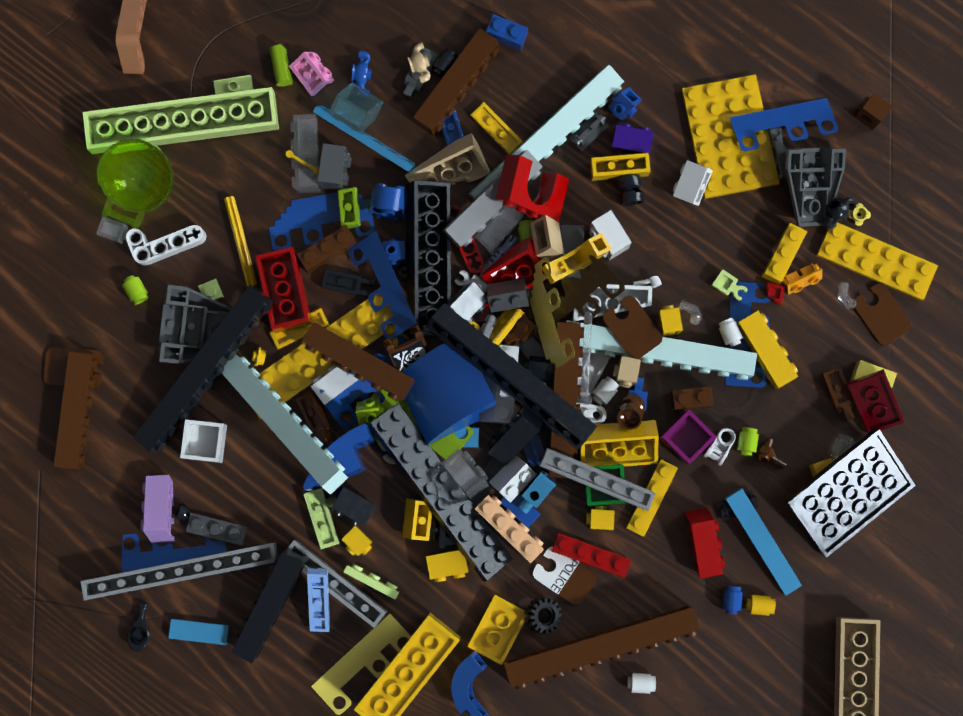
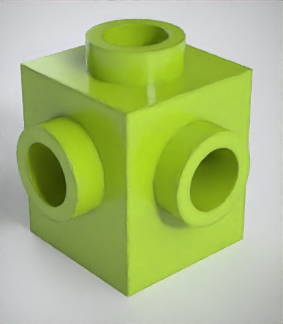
[356,398,386,426]

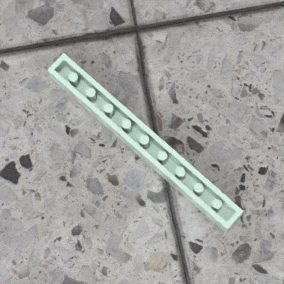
[468,65,624,200]
[567,321,757,380]
[222,355,348,495]

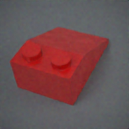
[481,237,547,289]

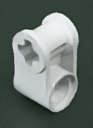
[704,428,736,466]

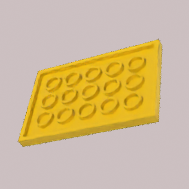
[681,74,780,199]

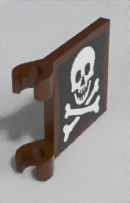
[383,324,430,372]

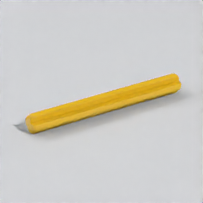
[224,196,257,287]

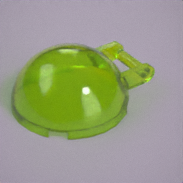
[97,139,174,229]

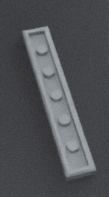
[539,448,656,511]

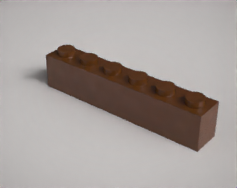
[413,28,500,135]
[301,322,415,401]
[53,352,98,470]

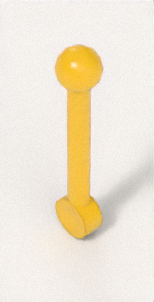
[286,150,319,174]

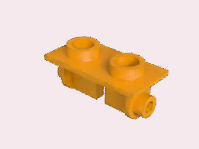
[782,263,822,295]

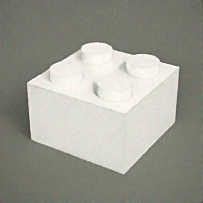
[589,210,632,260]
[180,419,227,463]

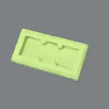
[213,75,254,95]

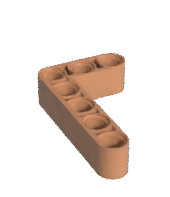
[116,0,147,74]

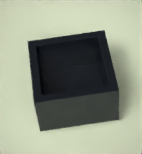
[325,485,377,526]

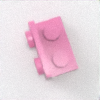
[289,51,334,96]

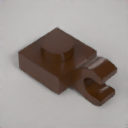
[503,314,539,346]

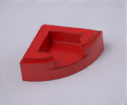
[765,282,785,305]

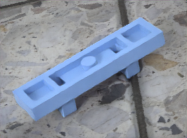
[307,568,330,632]

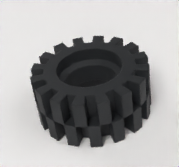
[524,598,562,634]

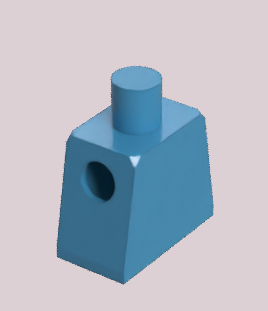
[518,470,557,514]

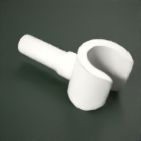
[634,276,662,288]

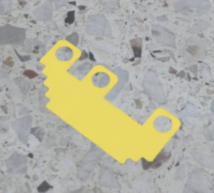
[530,257,575,368]

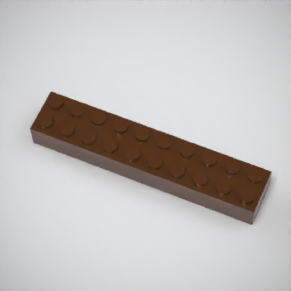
[504,605,701,689]

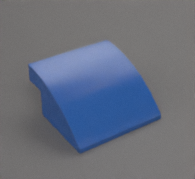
[402,343,496,445]
[303,424,376,491]

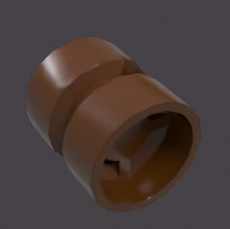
[617,394,645,430]

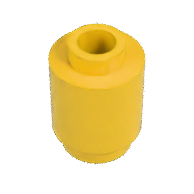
[746,595,776,616]

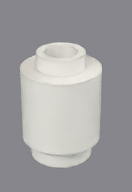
[719,318,743,347]
[591,376,619,406]
[627,673,656,694]

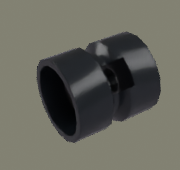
[616,174,644,206]

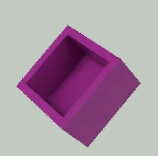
[660,409,717,465]

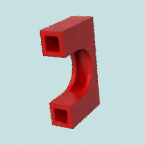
[495,155,569,222]

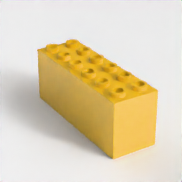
[354,612,461,716]

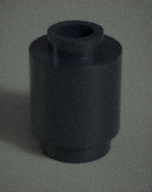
[432,48,458,78]

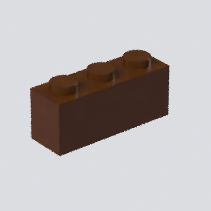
[297,225,357,274]

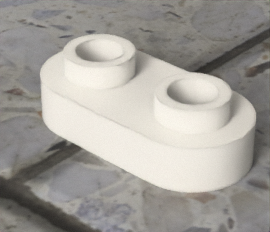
[576,403,607,424]

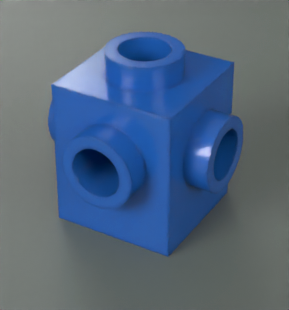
[608,87,642,121]
[382,238,407,267]

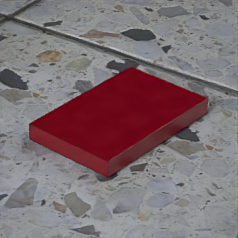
[847,369,905,434]

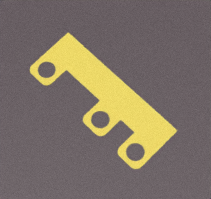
[311,614,411,715]

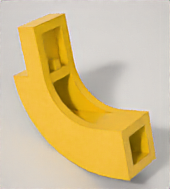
[541,233,612,284]

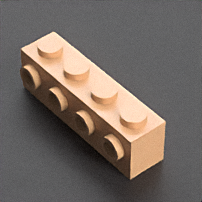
[475,495,544,563]

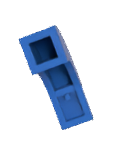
[451,651,489,716]

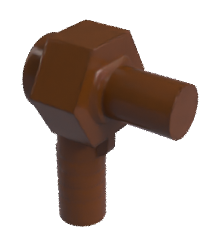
[756,438,787,469]

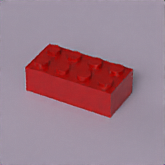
[255,247,312,333]

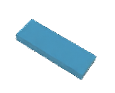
[169,619,230,645]

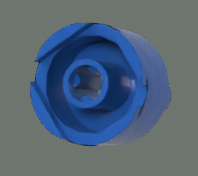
[368,183,408,221]

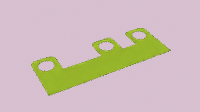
[371,389,474,463]

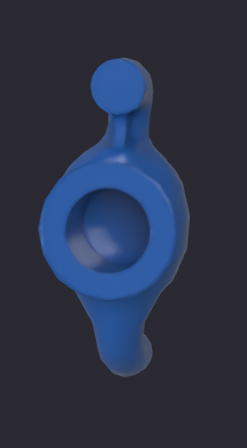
[351,51,372,96]

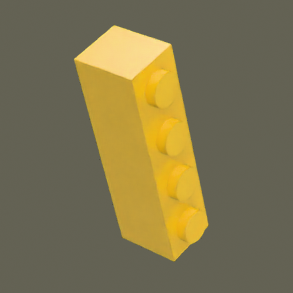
[737,310,798,390]

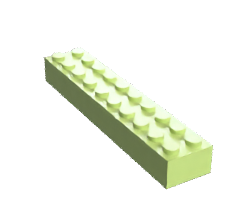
[83,87,279,154]

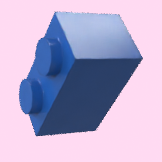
[486,14,528,51]

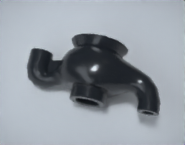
[823,197,857,230]

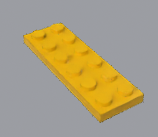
[816,222,938,301]

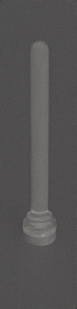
[577,312,592,405]

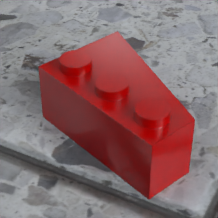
[684,508,725,579]

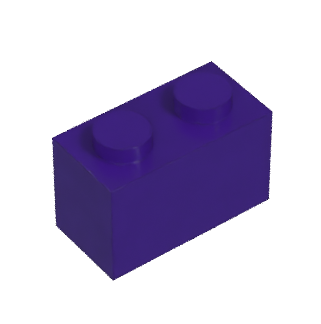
[611,123,654,154]

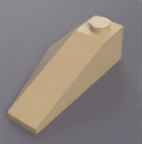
[405,133,490,185]

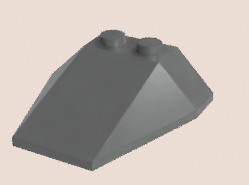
[785,148,846,227]
[158,285,238,364]

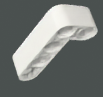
[126,225,207,266]

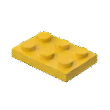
[467,595,527,665]

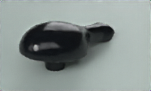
[127,602,150,652]

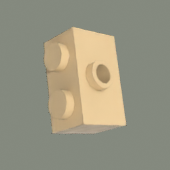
[530,215,565,262]
[613,356,641,388]

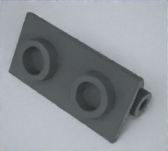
[569,113,609,151]

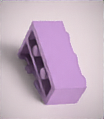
[141,475,175,543]

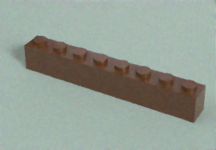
[549,321,584,478]

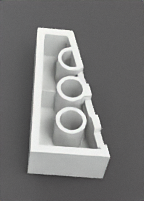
[573,284,652,322]

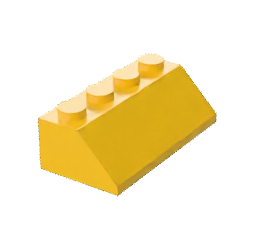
[580,420,659,466]

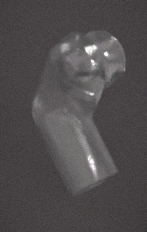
[837,282,857,309]
[679,300,702,325]

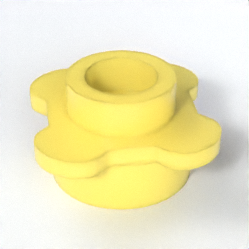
[848,203,871,226]

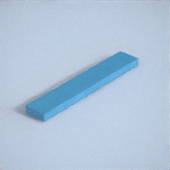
[313,105,416,172]
[725,488,802,596]

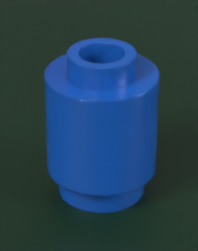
[722,586,743,614]

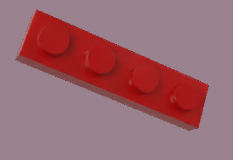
[551,533,631,578]

